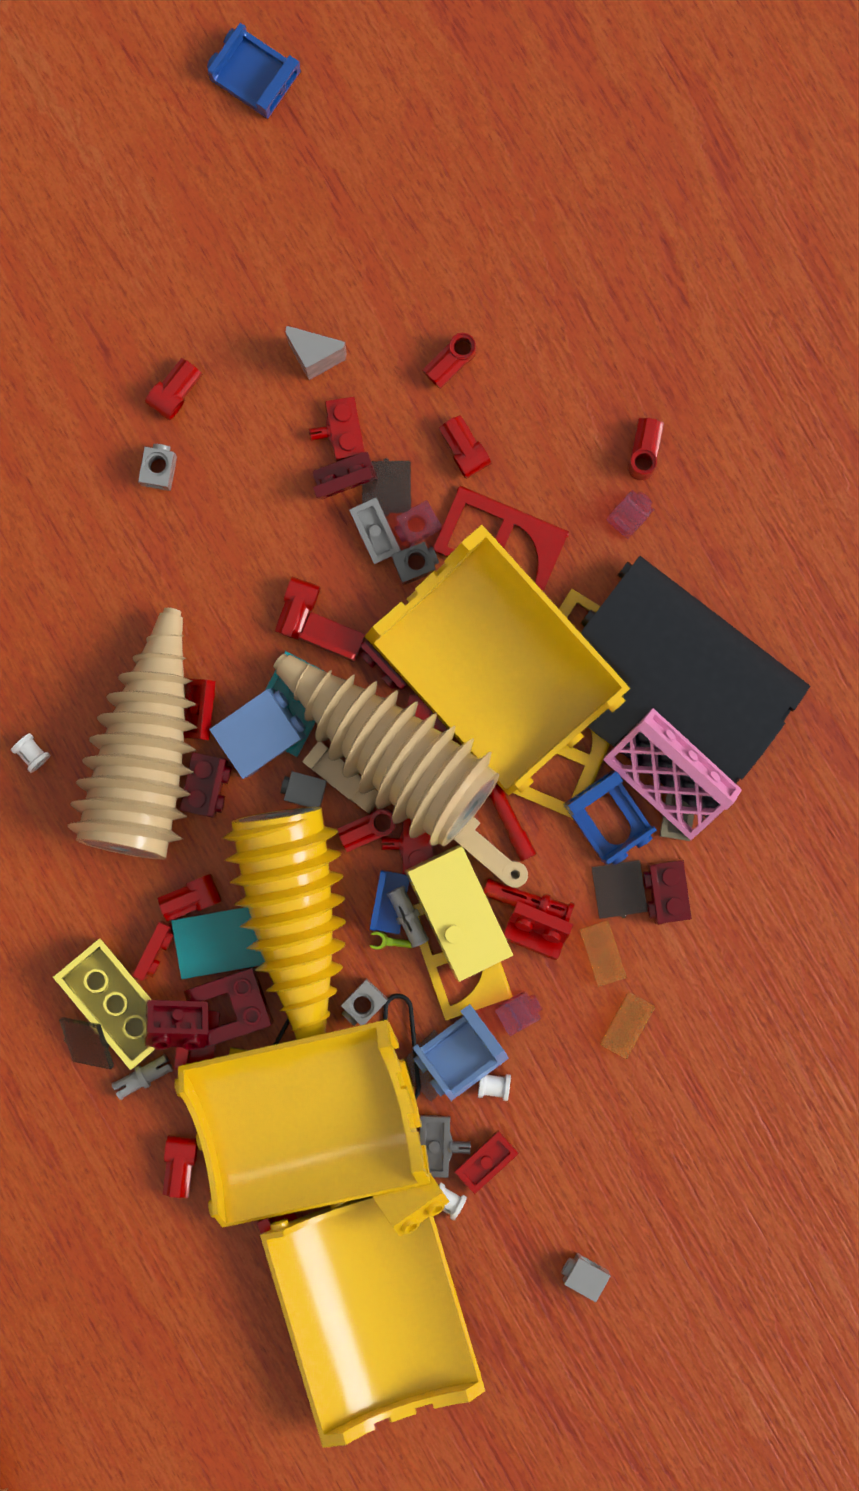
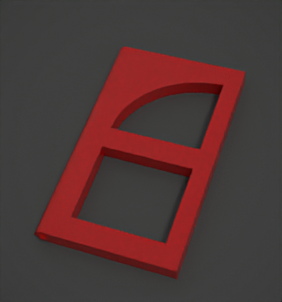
[434,485,569,592]

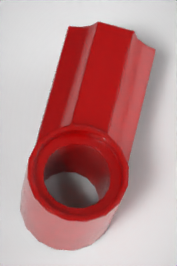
[422,332,476,389]
[145,358,202,421]
[439,415,492,479]
[628,418,664,480]
[275,577,321,640]
[337,809,397,853]
[157,874,222,921]
[163,1135,198,1198]

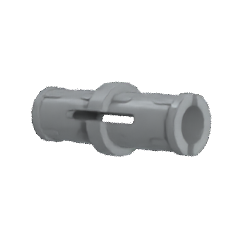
[387,885,429,948]
[112,1054,173,1100]

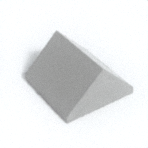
[285,326,347,380]

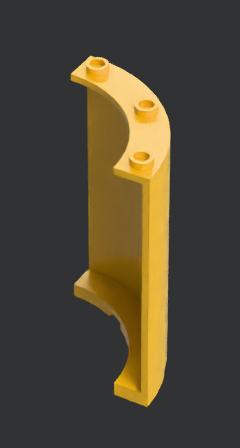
[364,525,630,796]
[175,1020,431,1228]
[260,1196,485,1448]

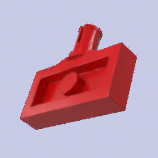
[309,397,365,461]
[381,818,433,874]

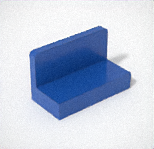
[370,870,409,934]

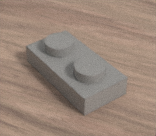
[349,497,401,564]

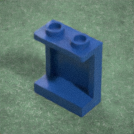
[207,23,301,119]

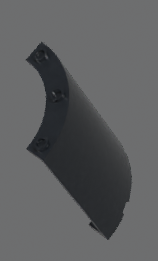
[580,556,810,817]

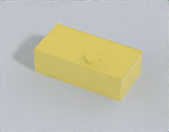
[404,845,514,982]
[53,938,155,1070]

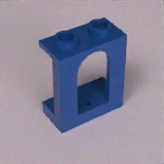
[563,770,657,865]

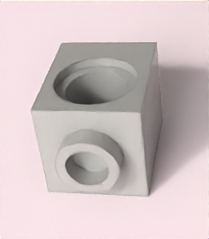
[138,444,177,491]
[341,978,388,1026]
[561,1253,611,1302]

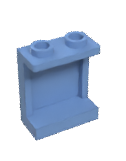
[209,688,306,779]
[412,1004,509,1101]

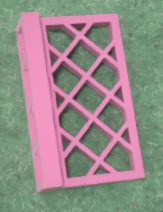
[603,708,742,840]

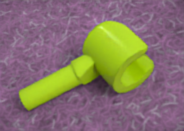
[370,931,412,950]

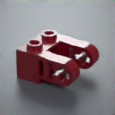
[183,966,274,1048]

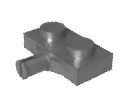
[420,1115,471,1178]

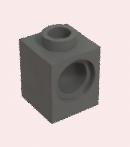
[392,542,439,585]
[280,771,327,807]

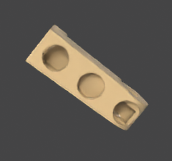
[302,742,378,814]
[454,817,528,888]

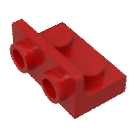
[503,901,574,960]

